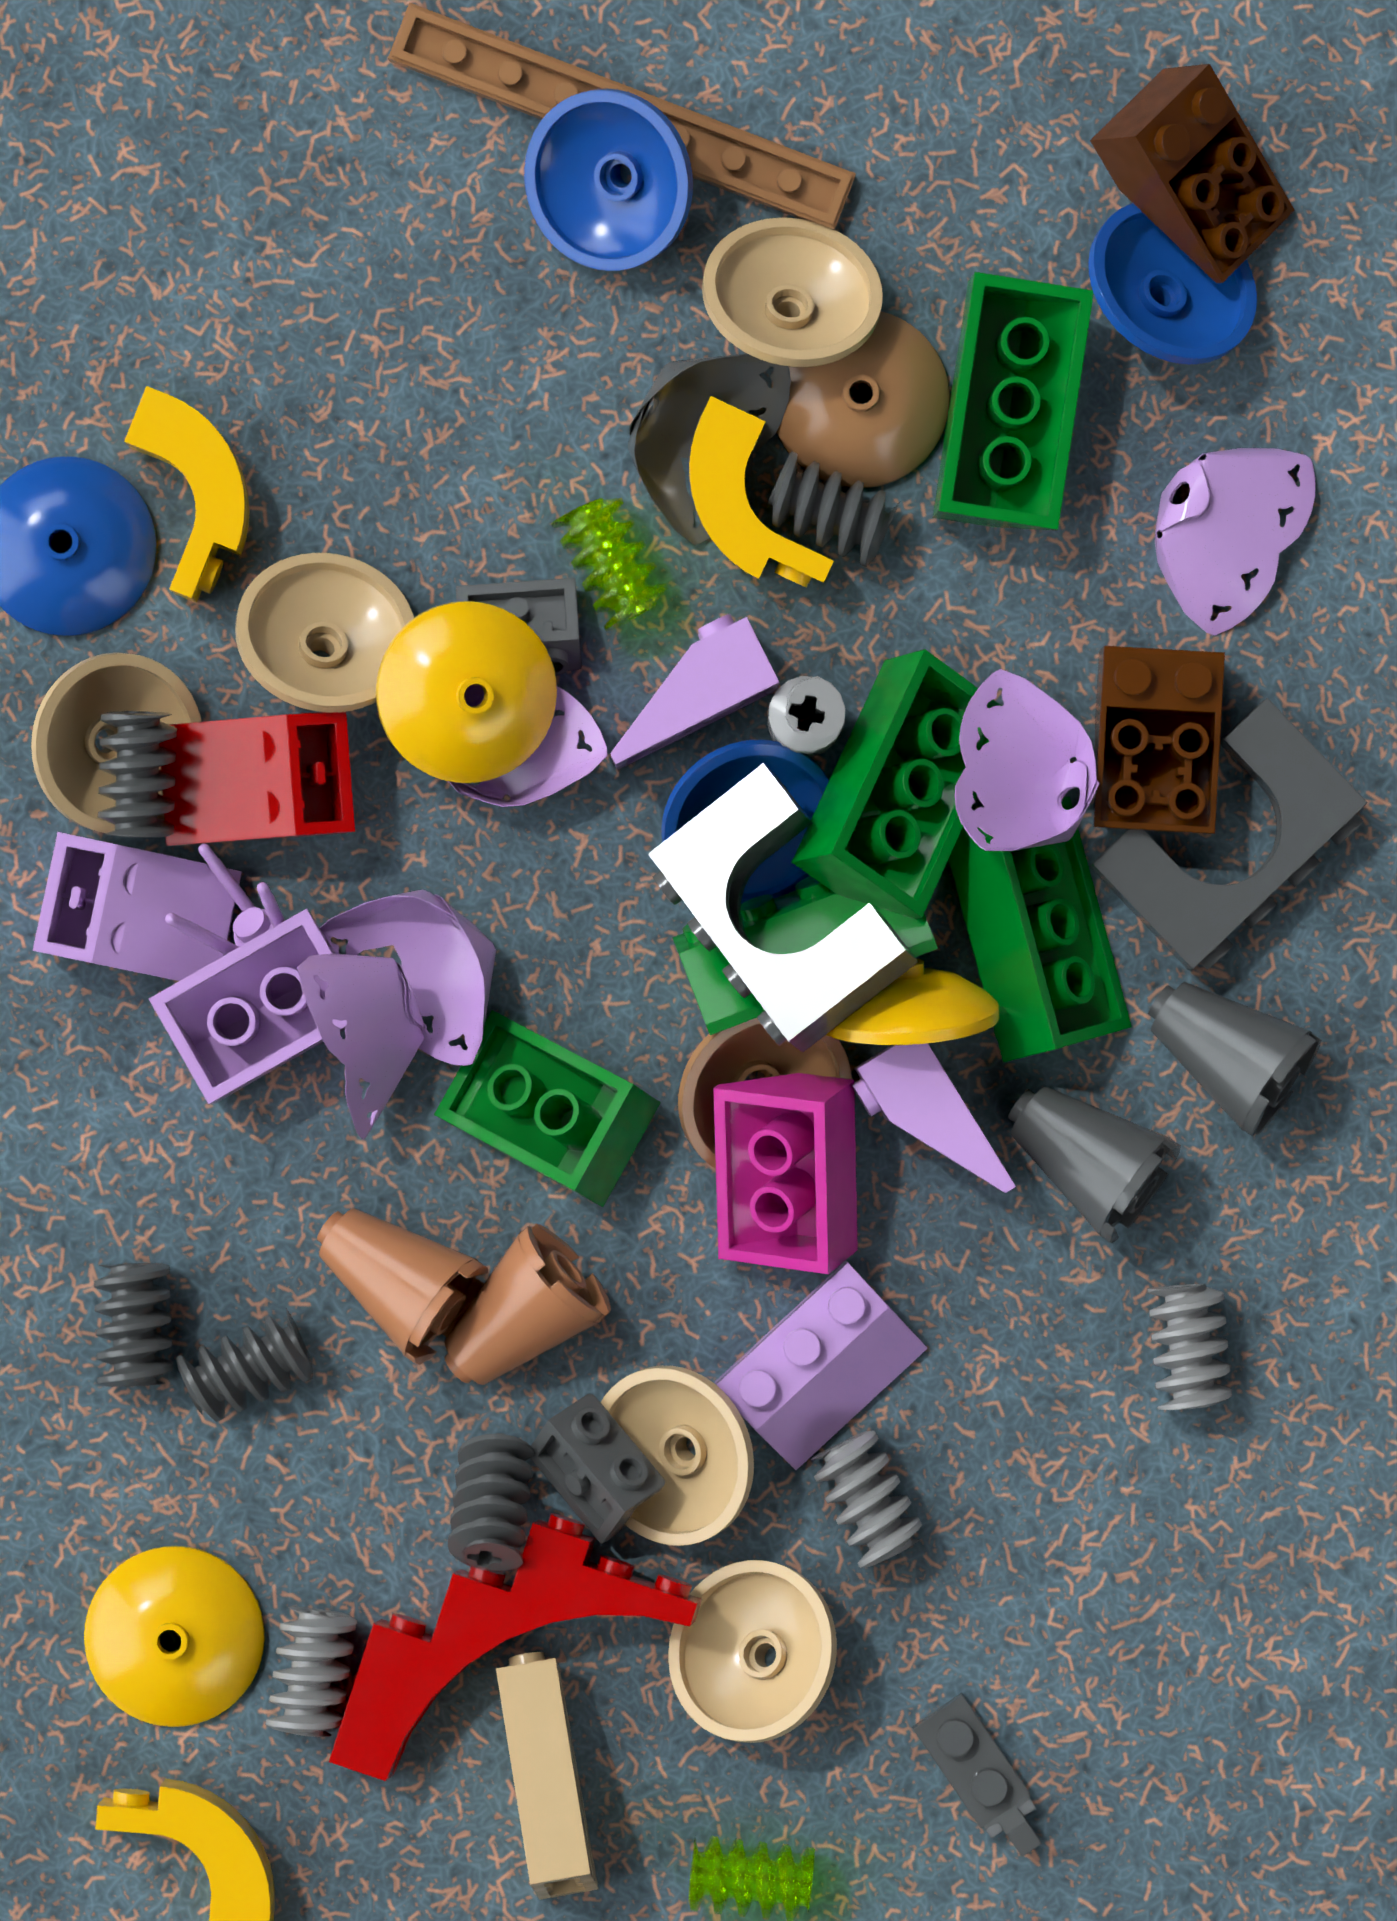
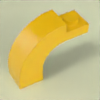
[124,386,250,603]
[689,396,834,588]
[95,1778,275,1921]

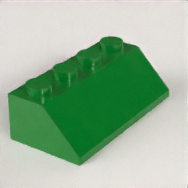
[932,272,1094,531]
[791,649,1002,919]
[948,796,1132,1062]
[672,876,938,1035]

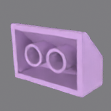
[149,909,346,1104]
[714,1260,928,1470]

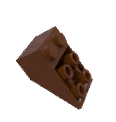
[1090,64,1295,283]
[1093,646,1225,834]

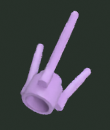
[165,843,285,955]

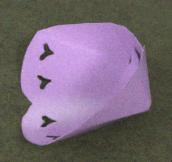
[1155,448,1315,636]
[955,669,1100,851]
[448,684,608,807]
[320,890,496,1066]
[297,954,425,1140]

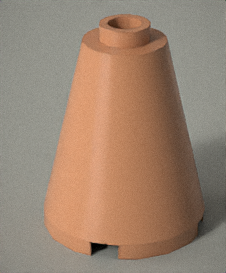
[317,1208,488,1365]
[444,1224,611,1385]

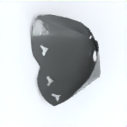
[627,353,791,545]

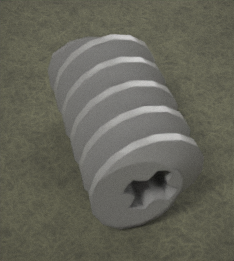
[767,676,846,757]
[1147,1284,1232,1410]
[811,1431,922,1568]
[265,1606,357,1737]

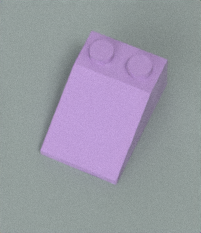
[610,614,779,770]
[852,1043,1016,1193]

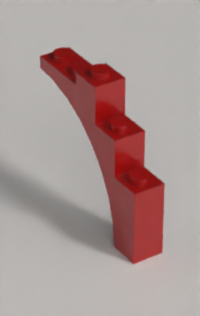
[329,1513,702,1781]

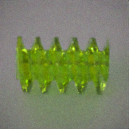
[551,498,668,632]
[688,1835,815,1921]

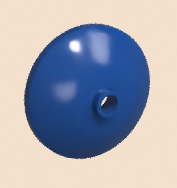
[524,88,693,271]
[1088,203,1257,365]
[0,457,157,636]
[661,740,829,904]

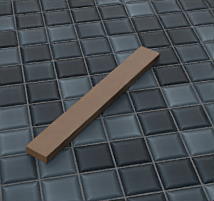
[388,2,856,230]

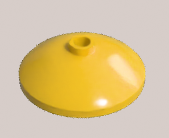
[376,601,557,783]
[826,958,999,1045]
[84,1546,265,1727]

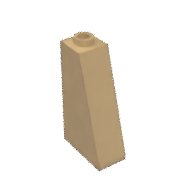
[496,1652,599,1900]

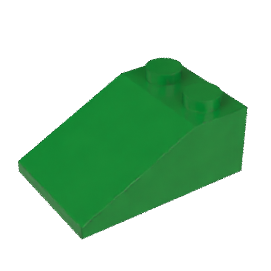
[434,1010,661,1207]

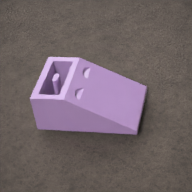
[33,832,242,981]

